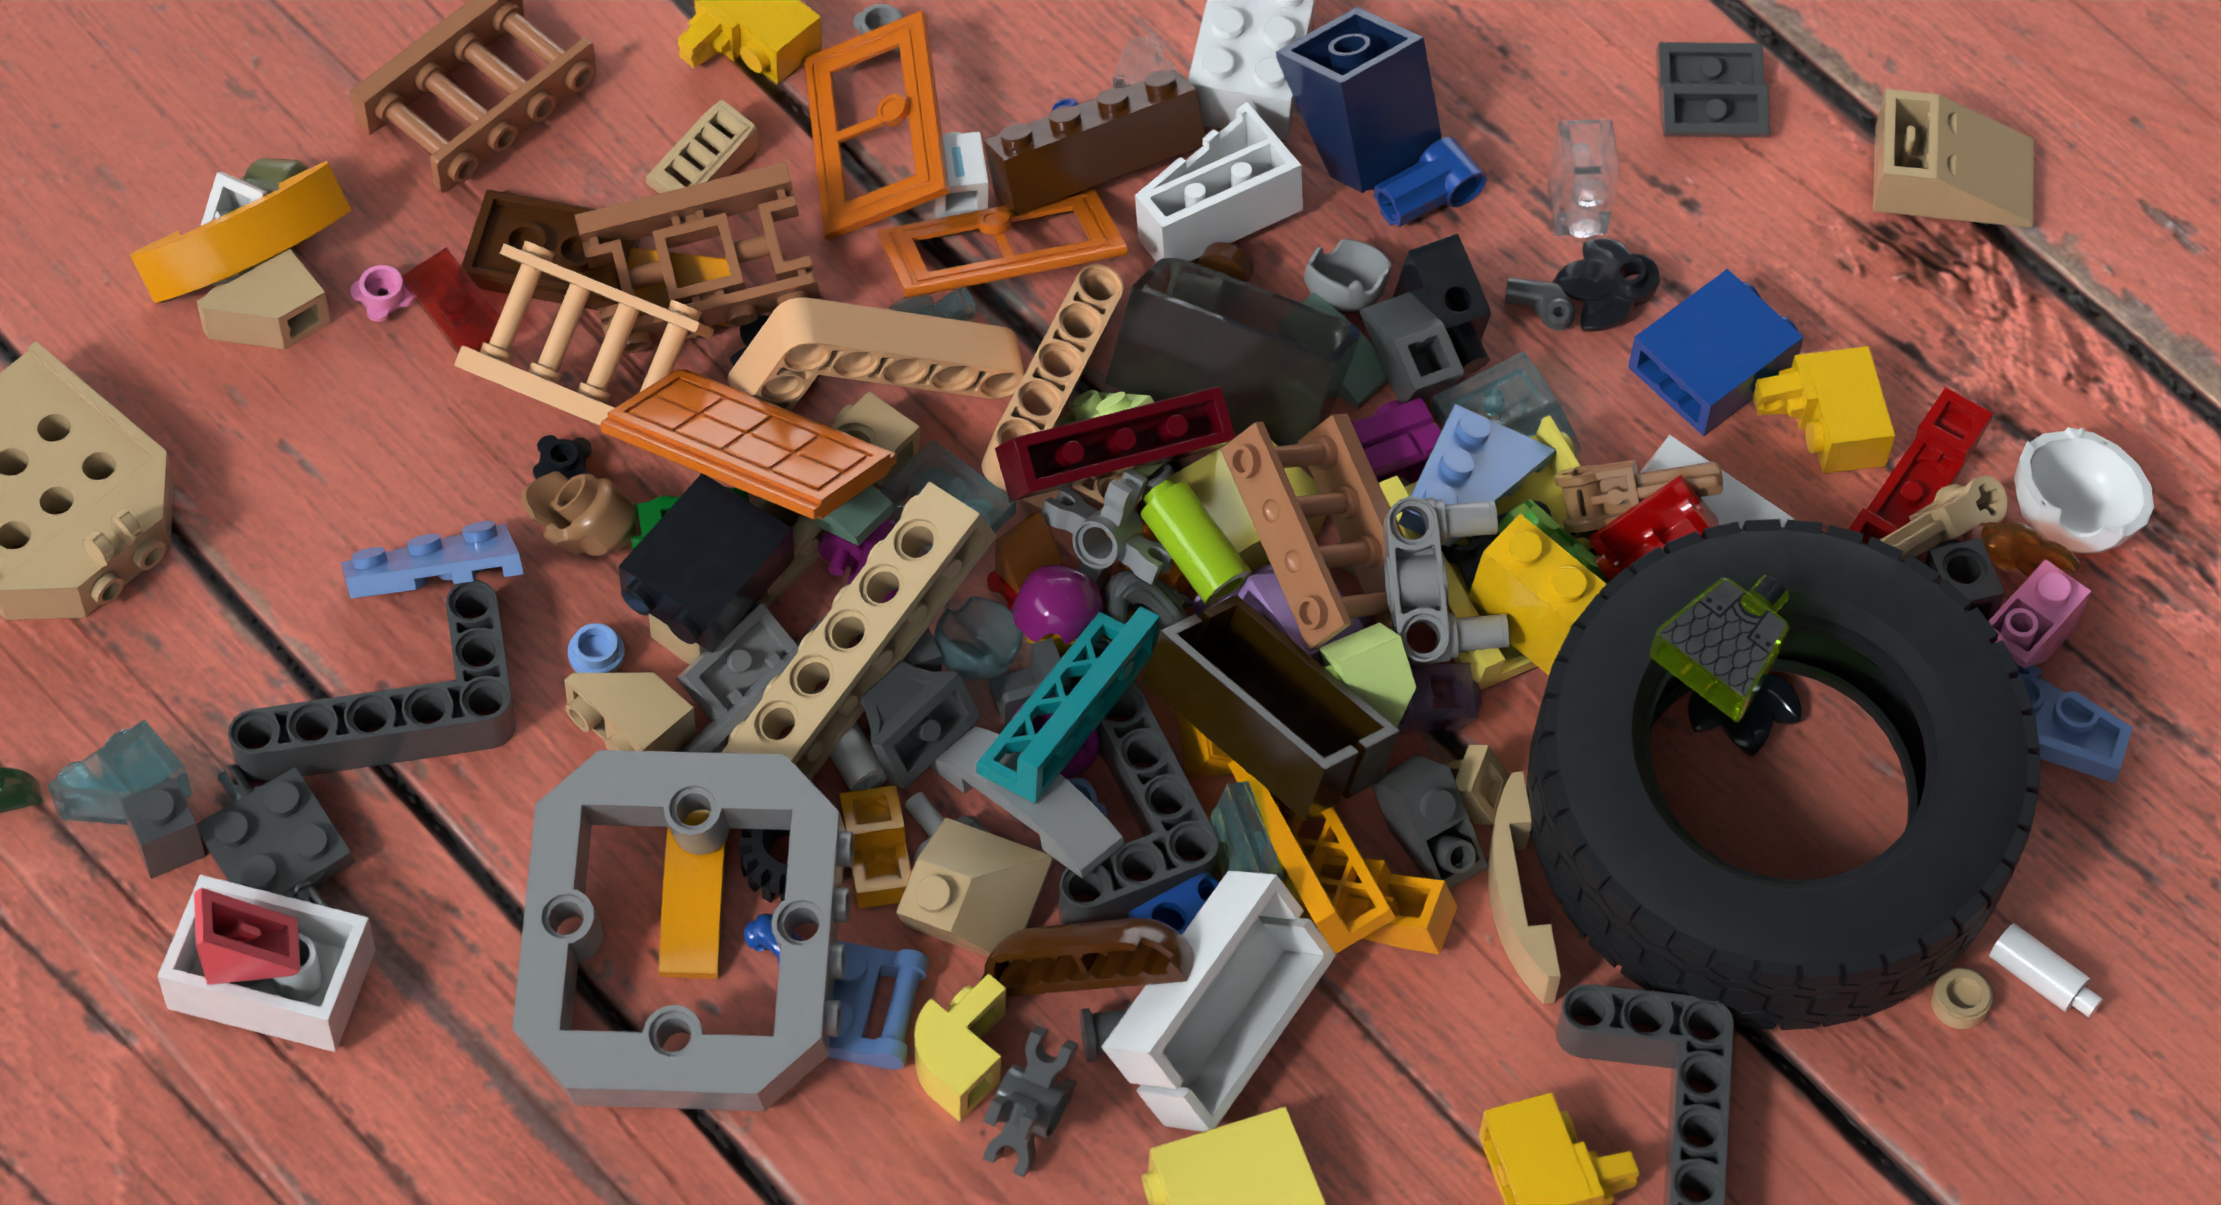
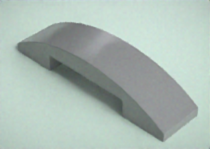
[929,726,1124,878]

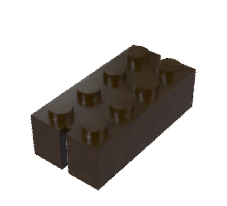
[1142,595,1400,821]

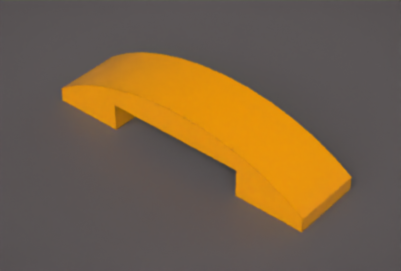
[130,161,352,303]
[659,809,726,979]

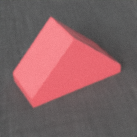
[194,888,300,985]

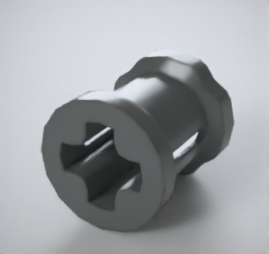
[1079,1002,1133,1062]

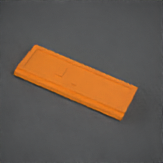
[600,369,897,520]

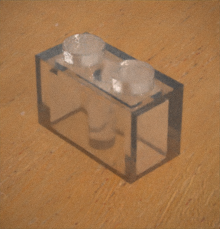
[1547,119,1620,238]

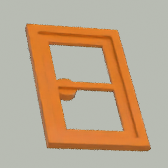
[804,10,950,240]
[877,188,1128,298]

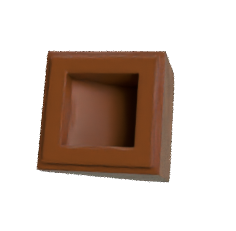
[995,511,1062,593]

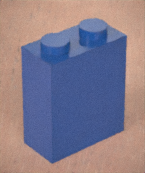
[1628,269,1804,437]

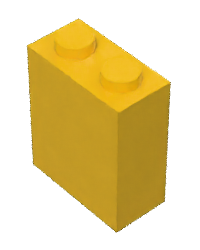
[1468,513,1607,676]

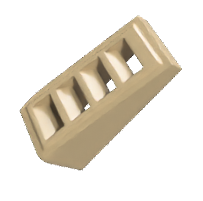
[646,100,759,193]

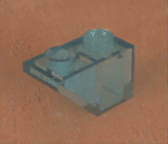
[48,719,192,825]

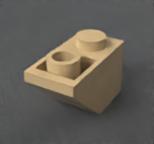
[197,249,331,349]
[564,672,696,752]

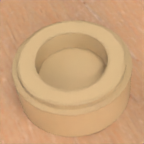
[1931,968,1993,1029]

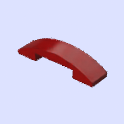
[1848,387,1993,544]

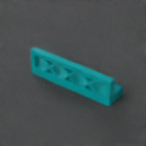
[976,606,1160,804]

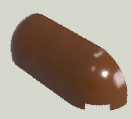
[981,918,1194,997]

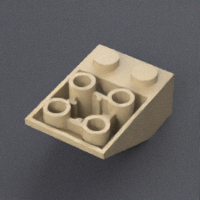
[1873,89,2034,228]

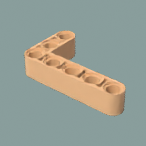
[981,264,1143,538]
[727,298,1024,411]

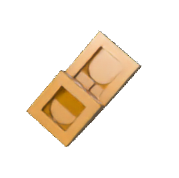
[839,785,912,909]

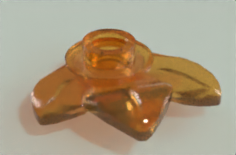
[1981,520,2081,577]

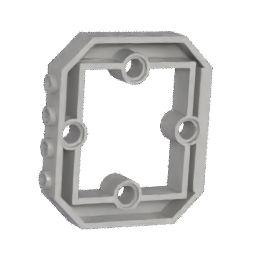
[512,750,854,1111]

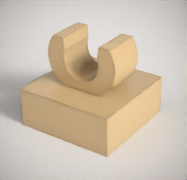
[1447,745,1510,825]

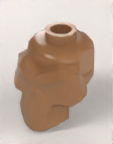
[521,471,637,556]

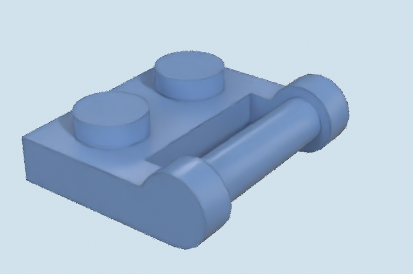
[828,941,930,1070]

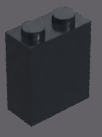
[618,473,794,653]

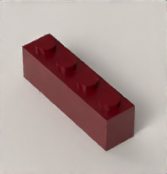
[995,386,1235,502]

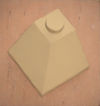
[896,818,1055,963]

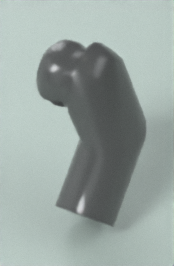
[1504,277,1576,331]

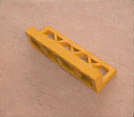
[1228,760,1396,954]

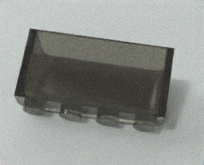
[1105,258,1360,446]

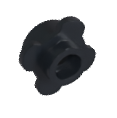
[533,435,592,480]

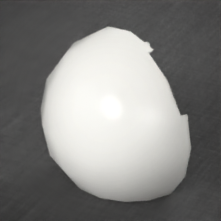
[2014,427,2154,554]

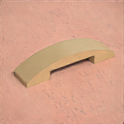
[1488,772,1561,1004]

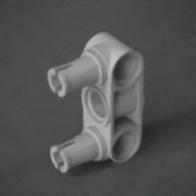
[1383,497,1509,666]

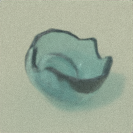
[932,597,1024,681]

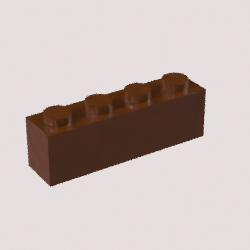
[984,69,1205,216]

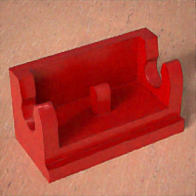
[1589,475,1719,581]

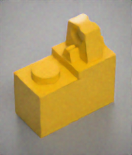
[678,0,822,85]
[1753,346,1895,474]
[1479,1092,1639,1205]

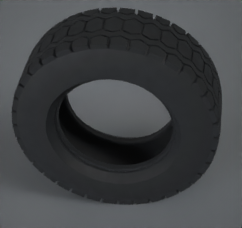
[1527,519,2040,1030]

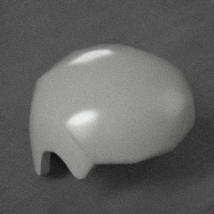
[1304,239,1392,313]

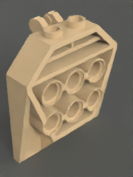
[0,341,174,620]

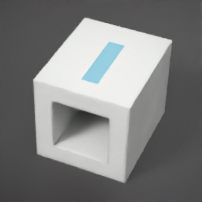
[932,132,988,219]

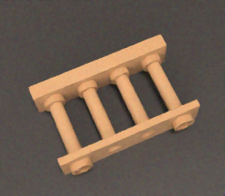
[454,241,714,425]

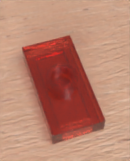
[401,247,500,354]

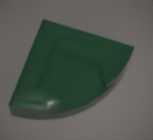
[0,767,43,813]

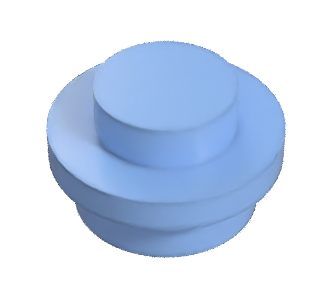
[568,623,625,673]

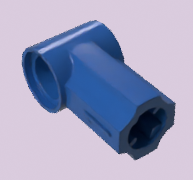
[1374,137,1487,227]

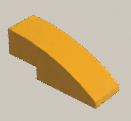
[1270,852,1458,955]

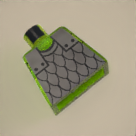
[1648,575,1790,723]

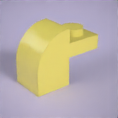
[915,974,1006,1122]

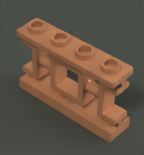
[575,162,820,353]

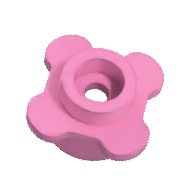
[350,265,415,322]

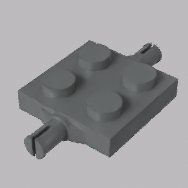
[197,764,355,907]

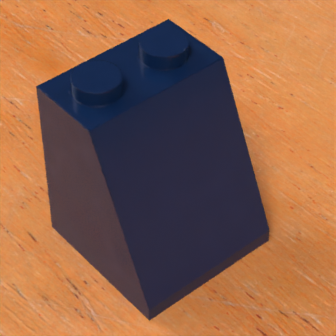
[1276,7,1442,193]

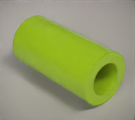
[1140,480,1252,606]

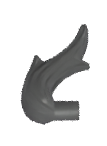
[1105,570,1194,630]

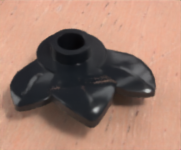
[1552,238,1660,332]
[1688,671,1801,756]

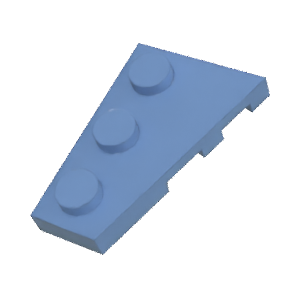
[1398,404,1556,547]
[340,521,524,599]

